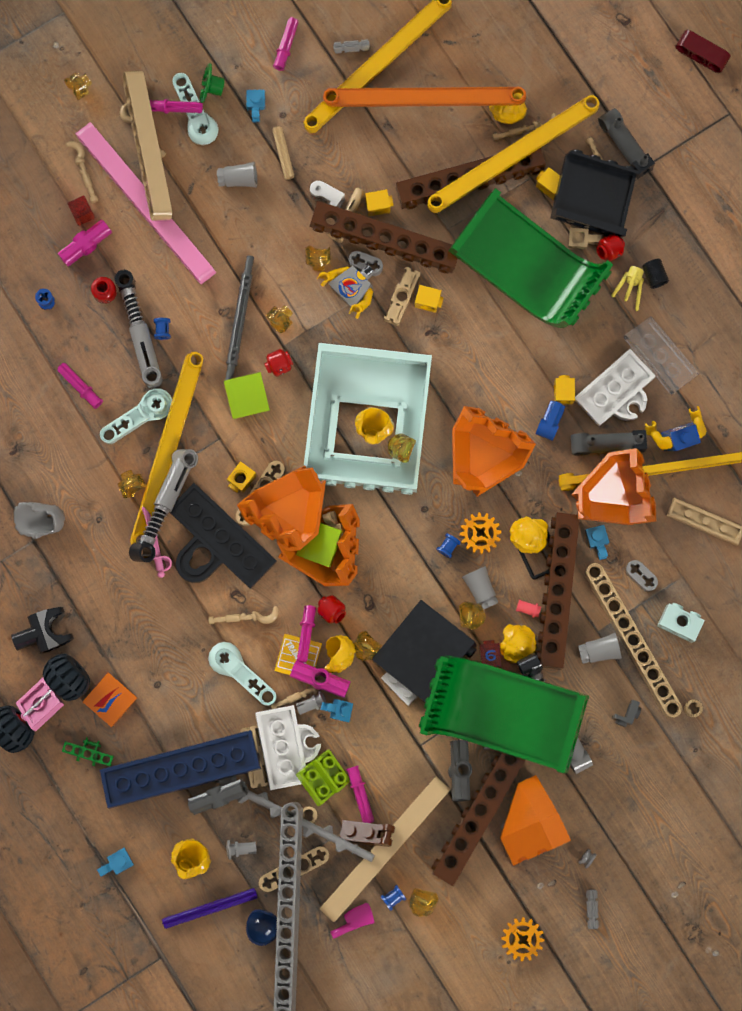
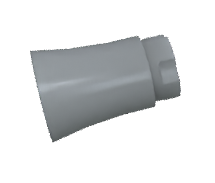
[217,161,257,188]
[462,566,498,611]
[578,633,622,664]

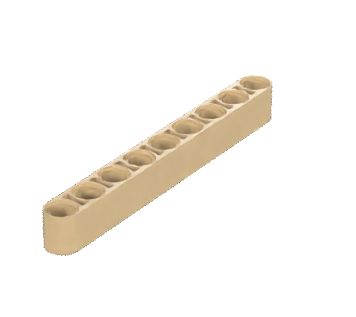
[123,71,172,221]
[585,563,682,718]
[320,776,451,922]

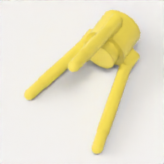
[611,266,644,311]

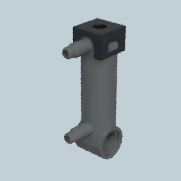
[598,108,655,179]
[570,430,647,456]

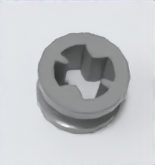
[578,849,597,869]

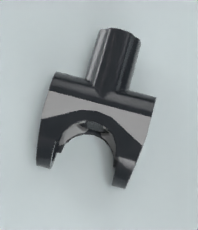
[11,607,74,654]

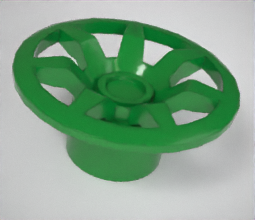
[199,63,225,103]

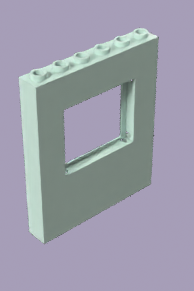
[304,343,432,495]

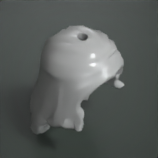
[14,502,65,540]

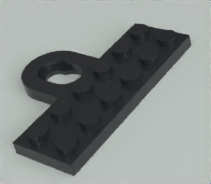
[169,483,277,589]

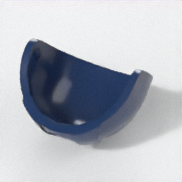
[246,909,277,946]

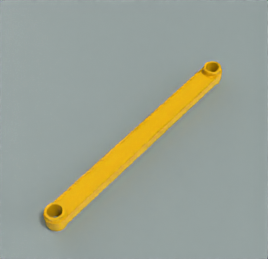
[304,0,452,133]
[428,95,599,213]
[130,352,203,545]
[558,452,742,491]

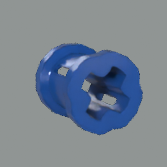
[35,289,55,310]
[154,318,171,340]
[436,533,461,559]
[381,885,407,911]

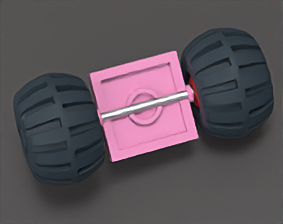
[0,654,90,753]

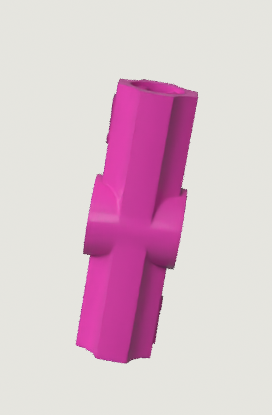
[57,219,112,267]
[290,660,351,698]

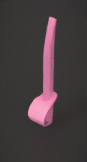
[142,507,172,578]

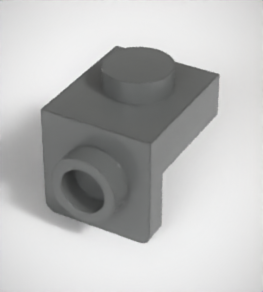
[612,700,641,727]

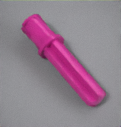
[273,17,298,71]
[149,99,203,114]
[57,363,103,409]
[297,605,316,663]
[346,765,374,823]

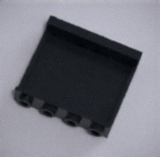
[550,149,641,238]
[372,600,477,703]

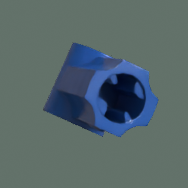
[535,400,566,441]

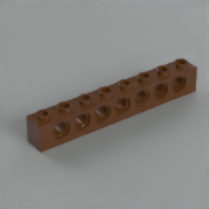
[396,148,546,210]
[309,201,458,274]
[536,512,580,670]
[431,752,525,886]

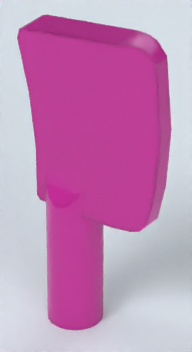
[330,903,375,939]

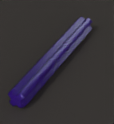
[162,888,258,929]

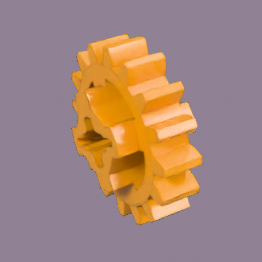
[459,512,501,555]
[501,917,544,962]

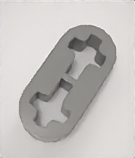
[348,251,383,276]
[625,560,658,592]

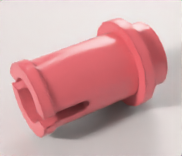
[516,599,541,618]

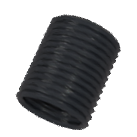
[642,258,669,289]

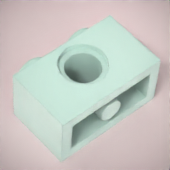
[657,603,705,643]

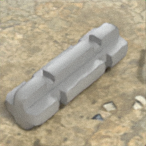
[333,39,370,53]
[586,889,599,929]

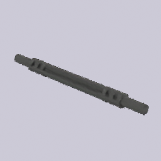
[225,256,254,380]

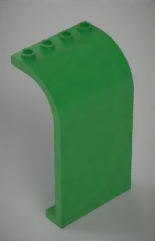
[448,188,613,328]
[419,656,589,774]

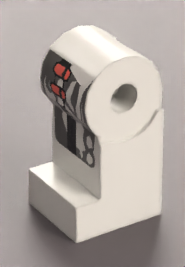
[310,181,345,208]

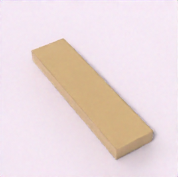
[666,498,742,546]

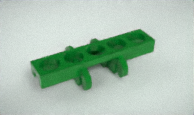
[62,737,114,766]

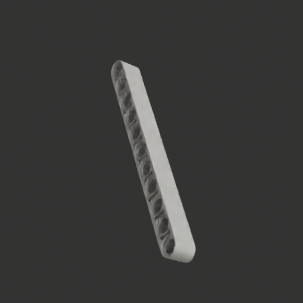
[274,802,303,1011]

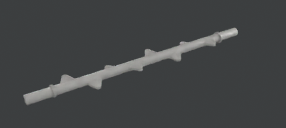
[214,776,375,862]

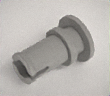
[296,690,327,715]
[226,840,257,860]

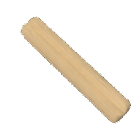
[273,126,294,180]

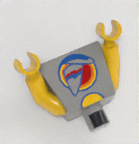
[317,265,375,319]

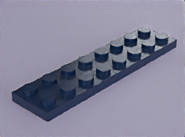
[100,730,261,809]

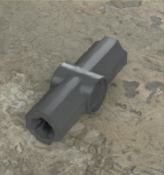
[448,740,472,802]
[188,779,248,815]

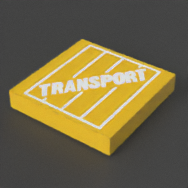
[275,634,322,675]

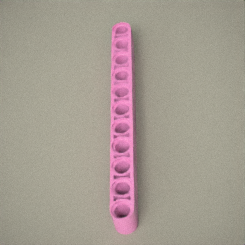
[75,123,216,285]

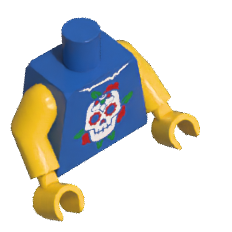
[645,406,707,451]

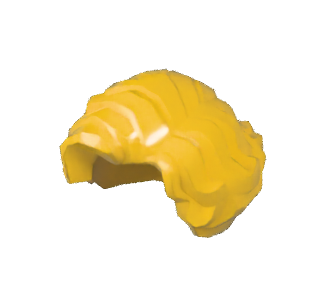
[489,93,527,124]
[355,407,394,445]
[510,516,548,554]
[499,624,537,664]
[325,635,356,673]
[171,839,211,879]

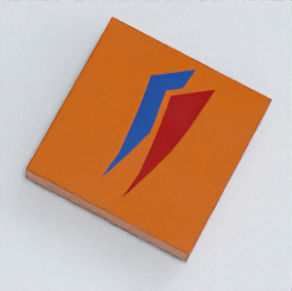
[82,672,138,727]

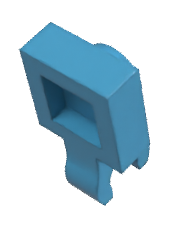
[246,90,265,122]
[585,525,609,560]
[321,699,353,722]
[97,848,134,877]

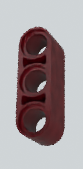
[675,30,731,73]

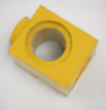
[536,167,560,200]
[365,189,393,217]
[414,285,444,313]
[554,375,575,405]
[227,461,257,494]

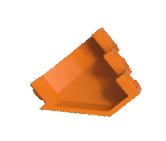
[452,406,536,497]
[571,448,657,525]
[237,466,326,551]
[276,504,360,586]
[499,775,571,866]

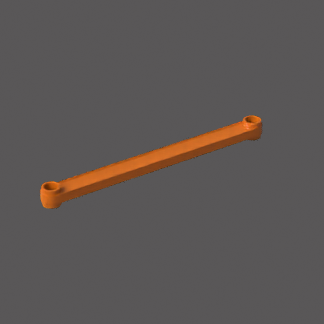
[323,87,526,107]

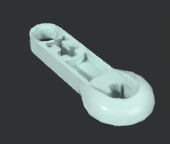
[172,73,219,145]
[100,388,172,444]
[208,642,277,706]

